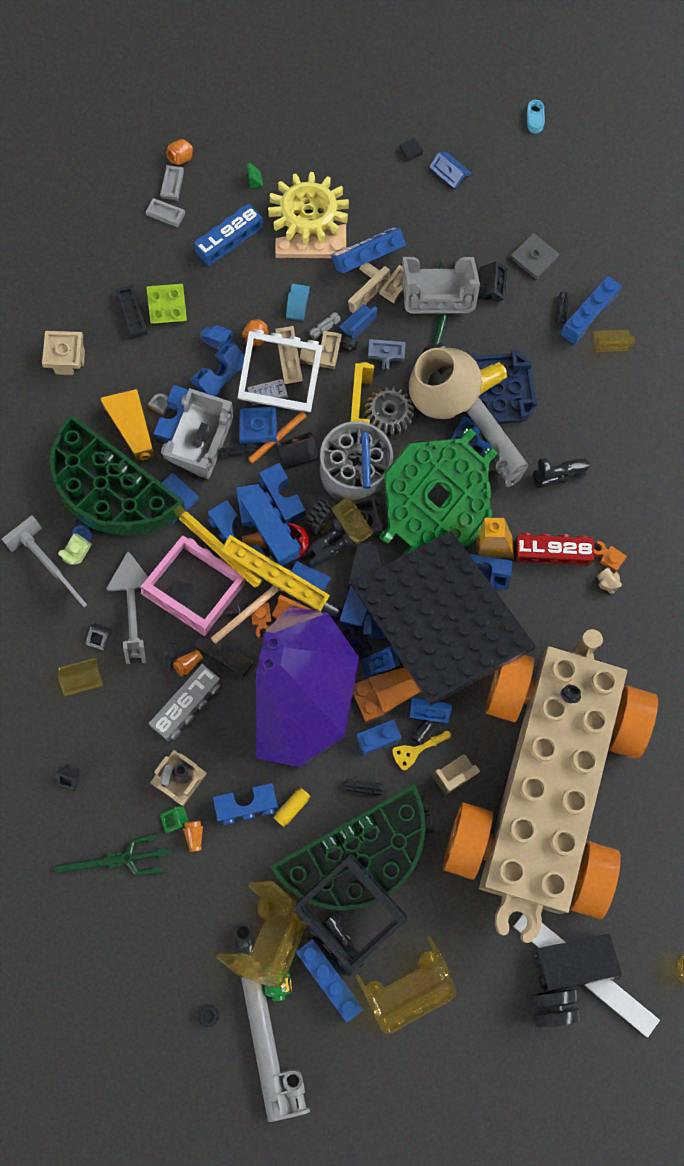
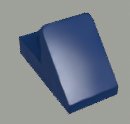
[362,647,400,678]

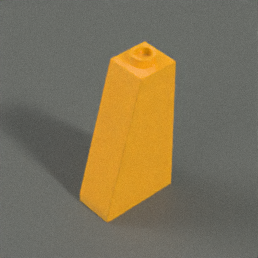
[101,389,154,461]
[475,518,514,558]

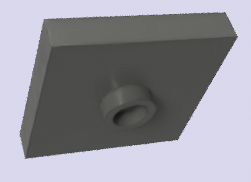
[510,233,560,280]

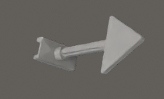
[2,515,87,607]
[107,552,154,664]

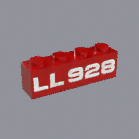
[515,533,594,566]

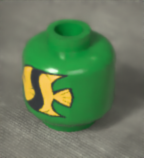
[263,969,292,1001]

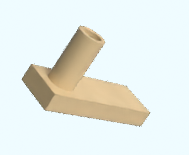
[348,263,391,313]
[275,326,303,384]

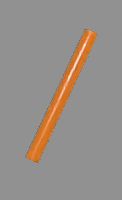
[248,411,307,464]

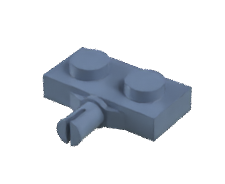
[368,339,405,371]

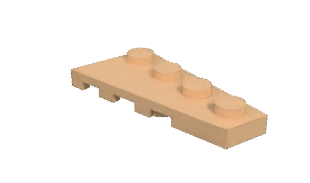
[276,224,346,258]

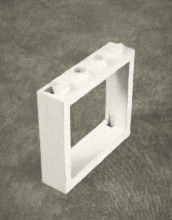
[237,329,322,413]

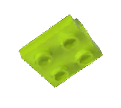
[147,284,187,324]

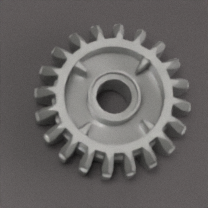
[365,386,414,435]

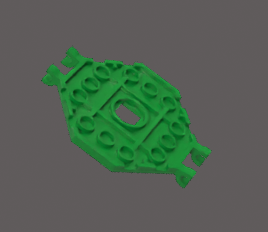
[379,428,497,556]

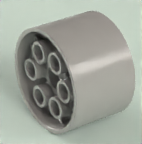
[320,421,393,504]

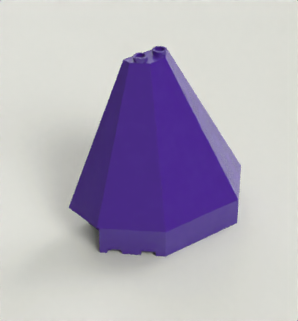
[256,606,360,769]

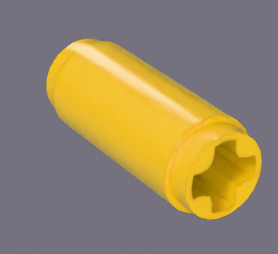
[273,787,311,827]

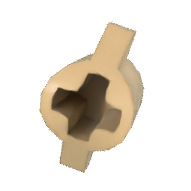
[597,568,622,594]

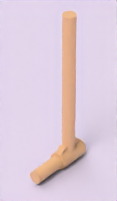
[211,556,283,644]

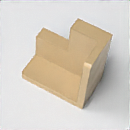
[432,754,480,796]

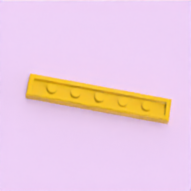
[220,535,330,611]

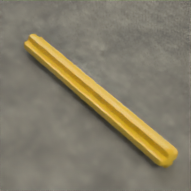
[179,512,262,587]

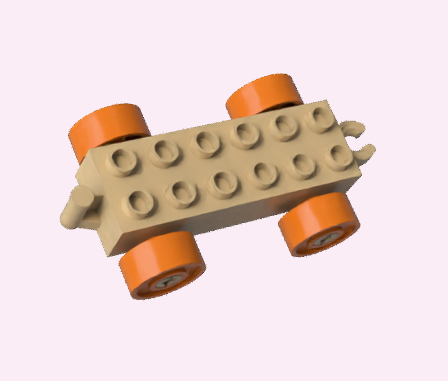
[443,629,658,943]

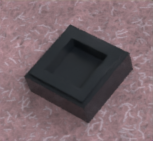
[400,138,423,161]

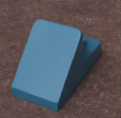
[286,284,310,321]

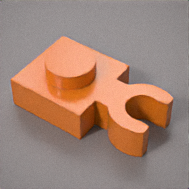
[594,541,627,572]
[251,603,272,638]

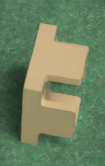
[42,331,85,375]
[150,750,207,806]

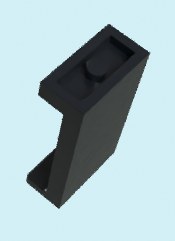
[533,933,622,994]

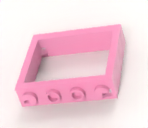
[141,535,245,636]

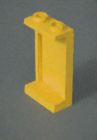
[351,362,374,424]

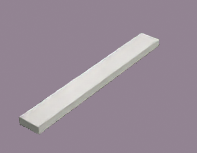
[513,914,660,1037]

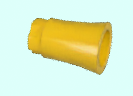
[478,362,507,397]

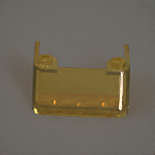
[216,881,307,987]
[355,936,457,1034]

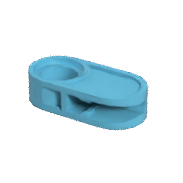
[527,100,545,134]

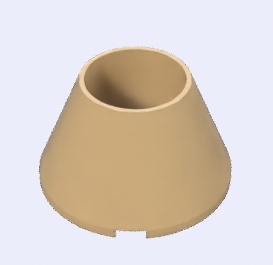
[409,348,482,419]

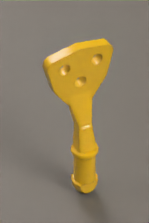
[392,731,451,771]

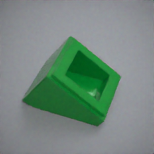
[247,163,263,188]
[160,806,189,834]

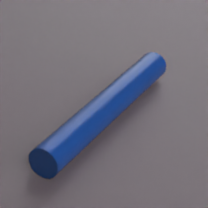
[361,432,371,489]

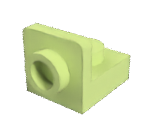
[58,533,92,565]

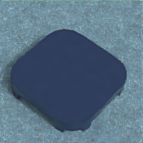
[464,350,537,424]

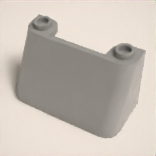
[402,257,480,313]
[161,388,233,479]

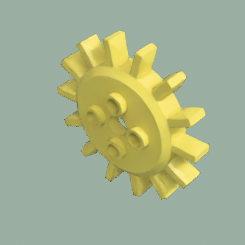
[268,172,349,245]

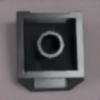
[337,494,388,540]

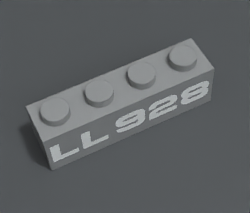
[149,664,221,742]

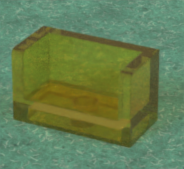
[332,498,373,544]

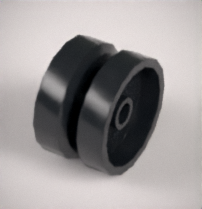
[530,989,582,1027]

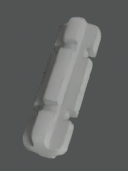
[309,312,340,339]

